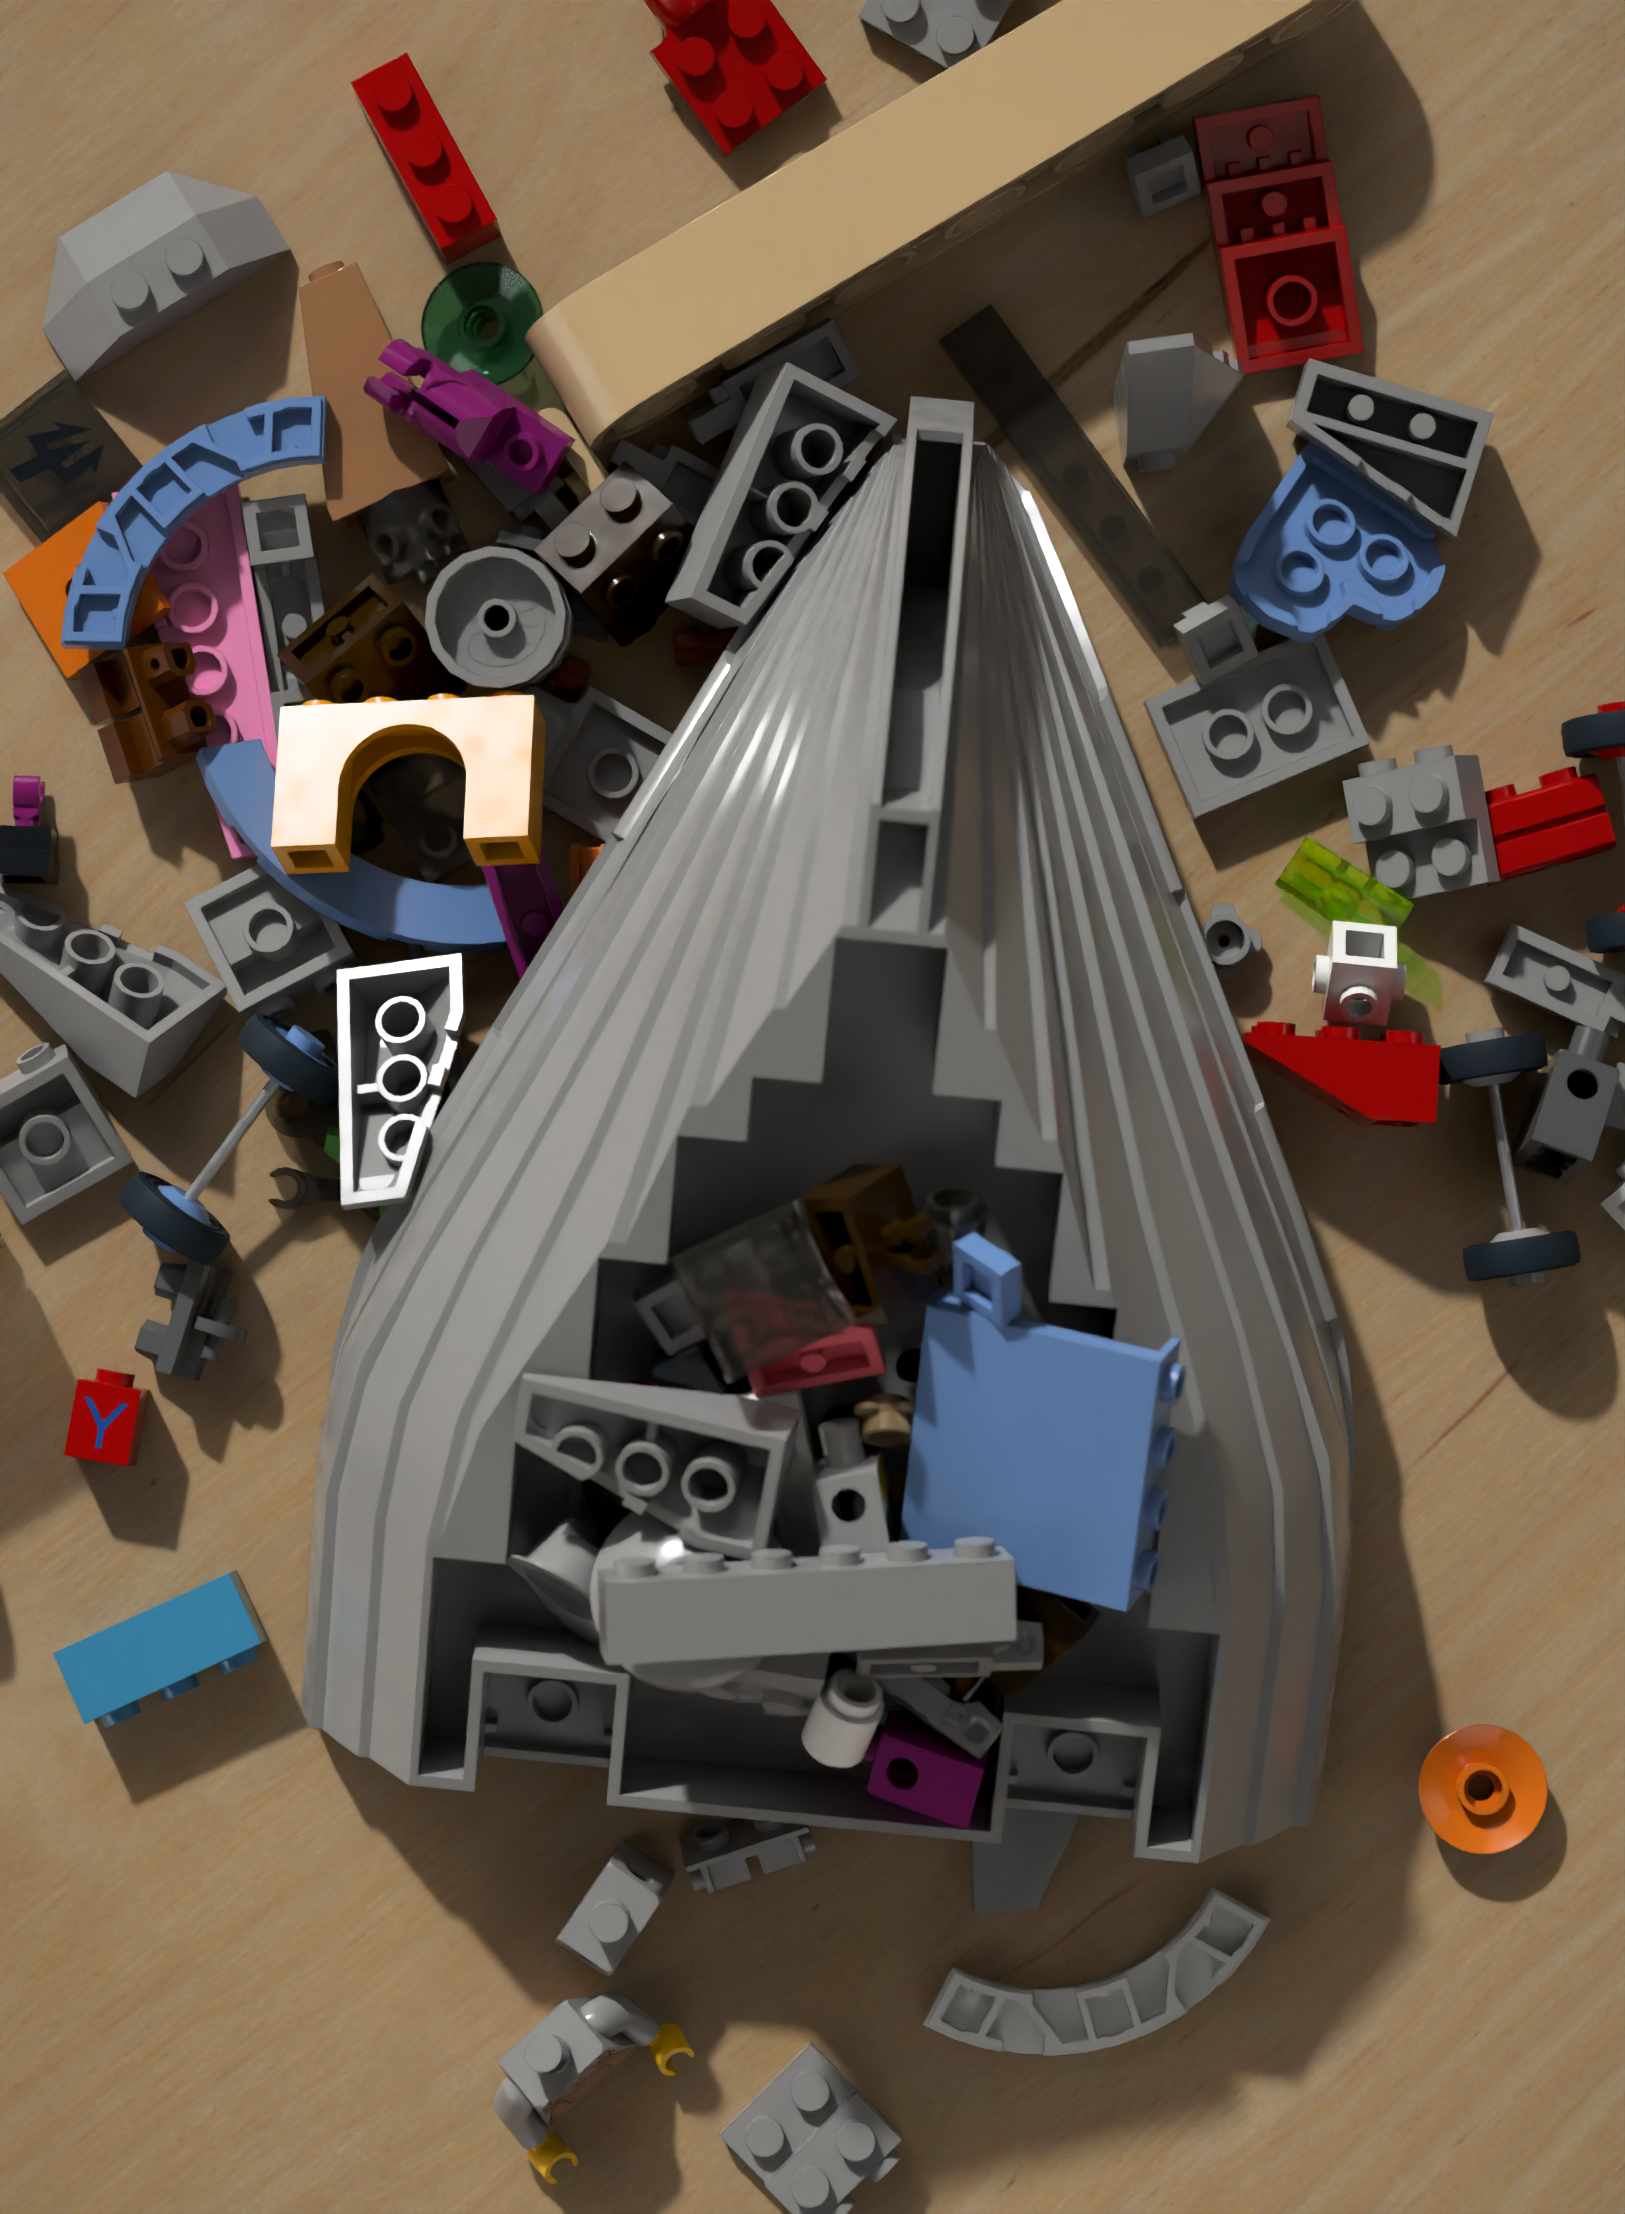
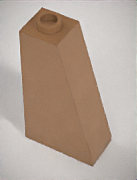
[298,261,454,532]

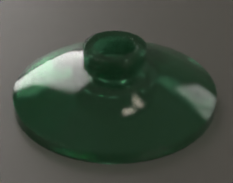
[421,262,544,386]

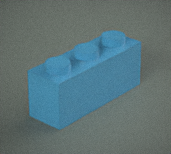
[53,1570,268,1728]

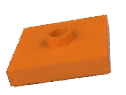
[3,501,173,680]

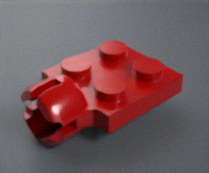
[644,0,827,157]

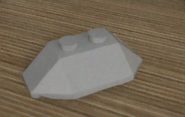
[42,171,291,384]

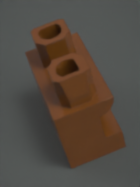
[77,641,217,784]

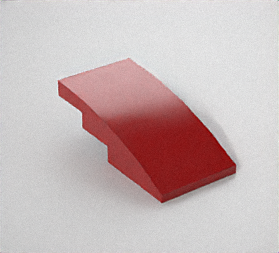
[1192,94,1364,374]

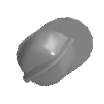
[507,1518,604,1648]

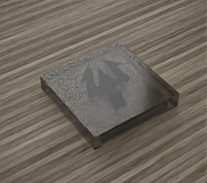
[0,369,143,543]

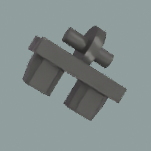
[134,1259,247,1382]

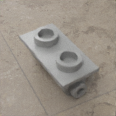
[679,1818,817,1894]

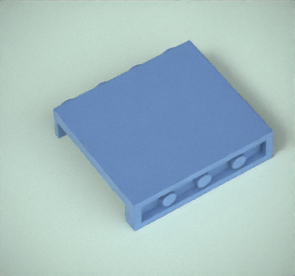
[899,1284,1186,1612]

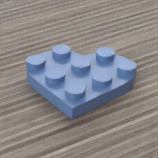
[1229,441,1445,643]

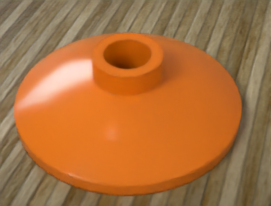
[1418,1724,1548,1854]

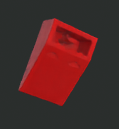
[1240,1021,1441,1129]

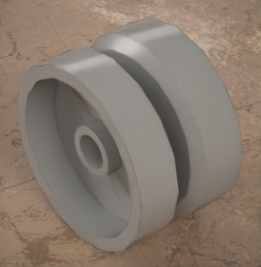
[424,546,575,691]

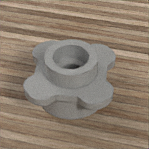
[1200,903,1262,980]

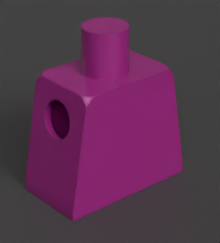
[861,1711,989,1829]

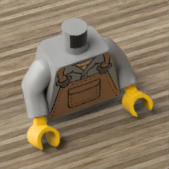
[493,1991,695,2184]

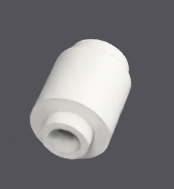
[801,1668,884,1768]

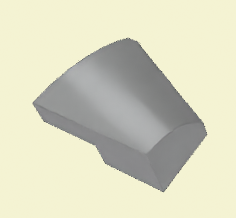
[972,1807,1081,1913]

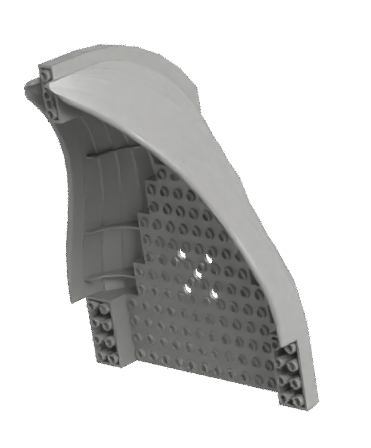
[302,396,1357,1864]

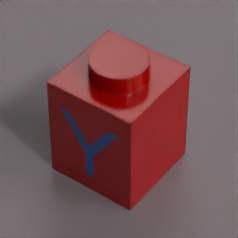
[64,1368,150,1466]

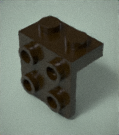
[534,461,693,646]

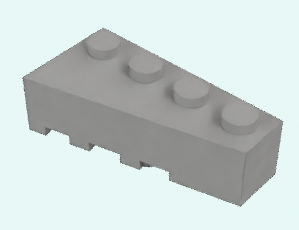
[664,362,897,630]

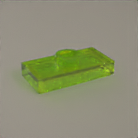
[1274,836,1414,931]

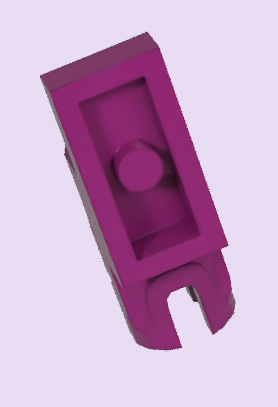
[363,338,575,496]

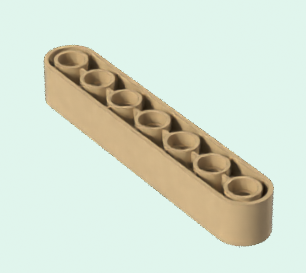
[525,0,1356,451]

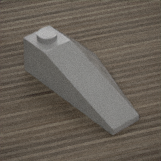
[0,884,227,1098]

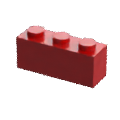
[351,52,502,265]

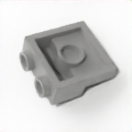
[1342,745,1500,906]
[184,864,362,1022]
[0,1042,133,1225]
[719,2041,902,2214]

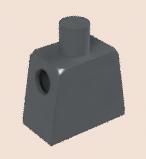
[1511,1026,1620,1185]

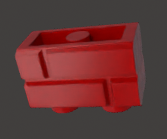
[1485,766,1617,886]

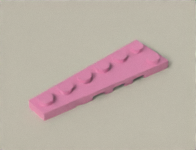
[112,484,278,861]

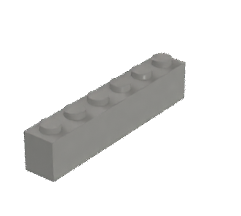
[597,1537,1017,1666]

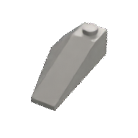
[1112,333,1244,473]
[336,953,466,1210]
[511,1373,801,1561]

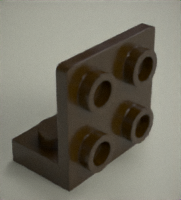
[277,573,467,704]

